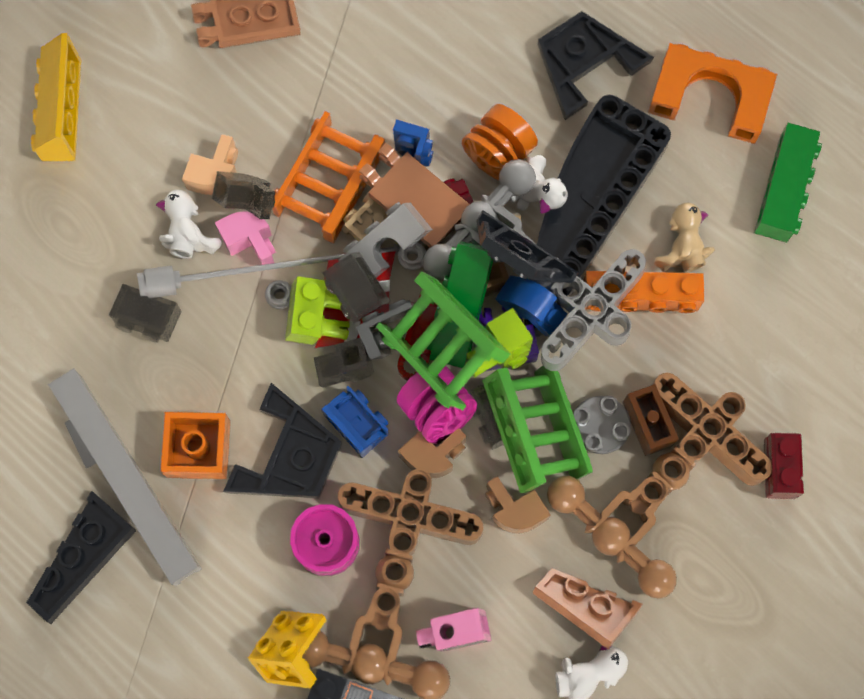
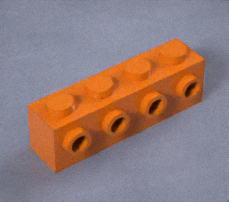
[583,271,704,313]

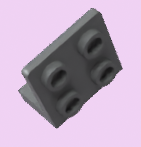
[356,299,415,360]

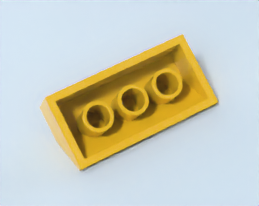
[31,33,81,161]

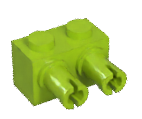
[285,276,353,345]
[466,308,533,378]

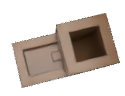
[398,428,467,478]
[485,476,551,533]

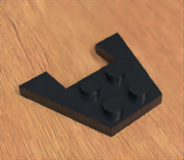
[537,11,654,120]
[223,383,342,499]

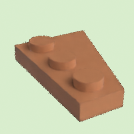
[533,568,643,649]

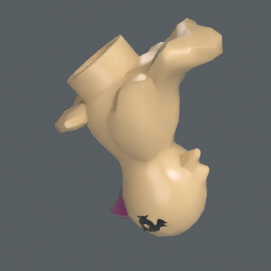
[654,202,715,273]

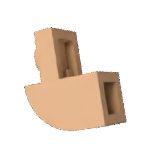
[182,134,238,195]

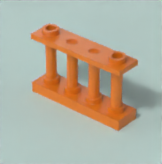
[270,111,385,244]

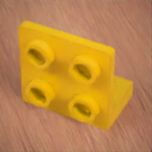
[248,611,327,689]

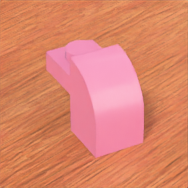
[215,211,276,265]

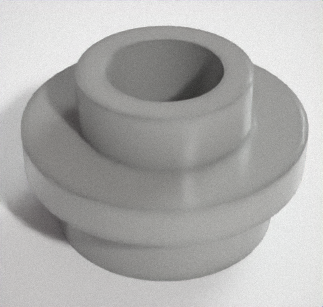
[265,280,291,309]

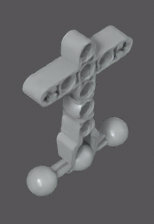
[422,159,646,371]

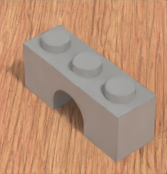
[339,202,433,287]

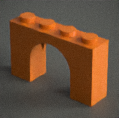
[648,43,777,144]

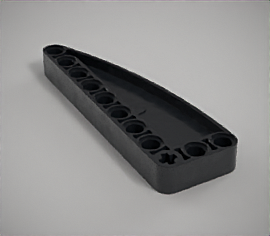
[524,95,671,337]

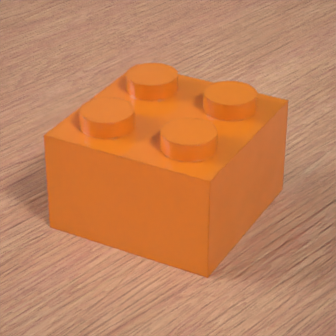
[161,412,231,479]

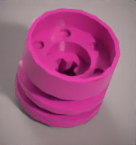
[397,365,477,443]

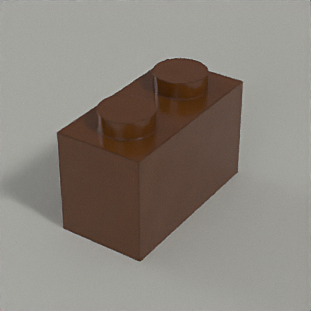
[622,384,679,456]

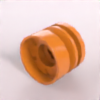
[462,104,538,180]

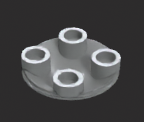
[573,396,631,454]

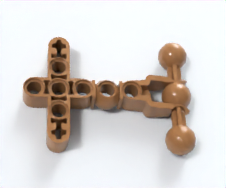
[547,373,772,599]
[302,469,483,699]

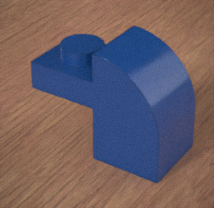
[495,275,567,337]

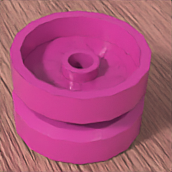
[290,504,360,576]

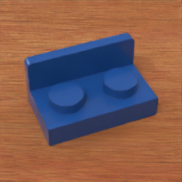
[393,119,434,167]

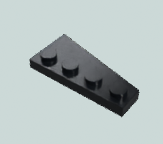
[26,491,136,624]

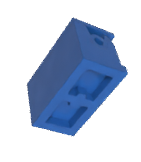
[322,385,389,458]

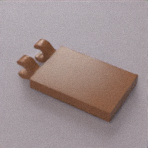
[191,0,300,48]
[359,143,470,248]

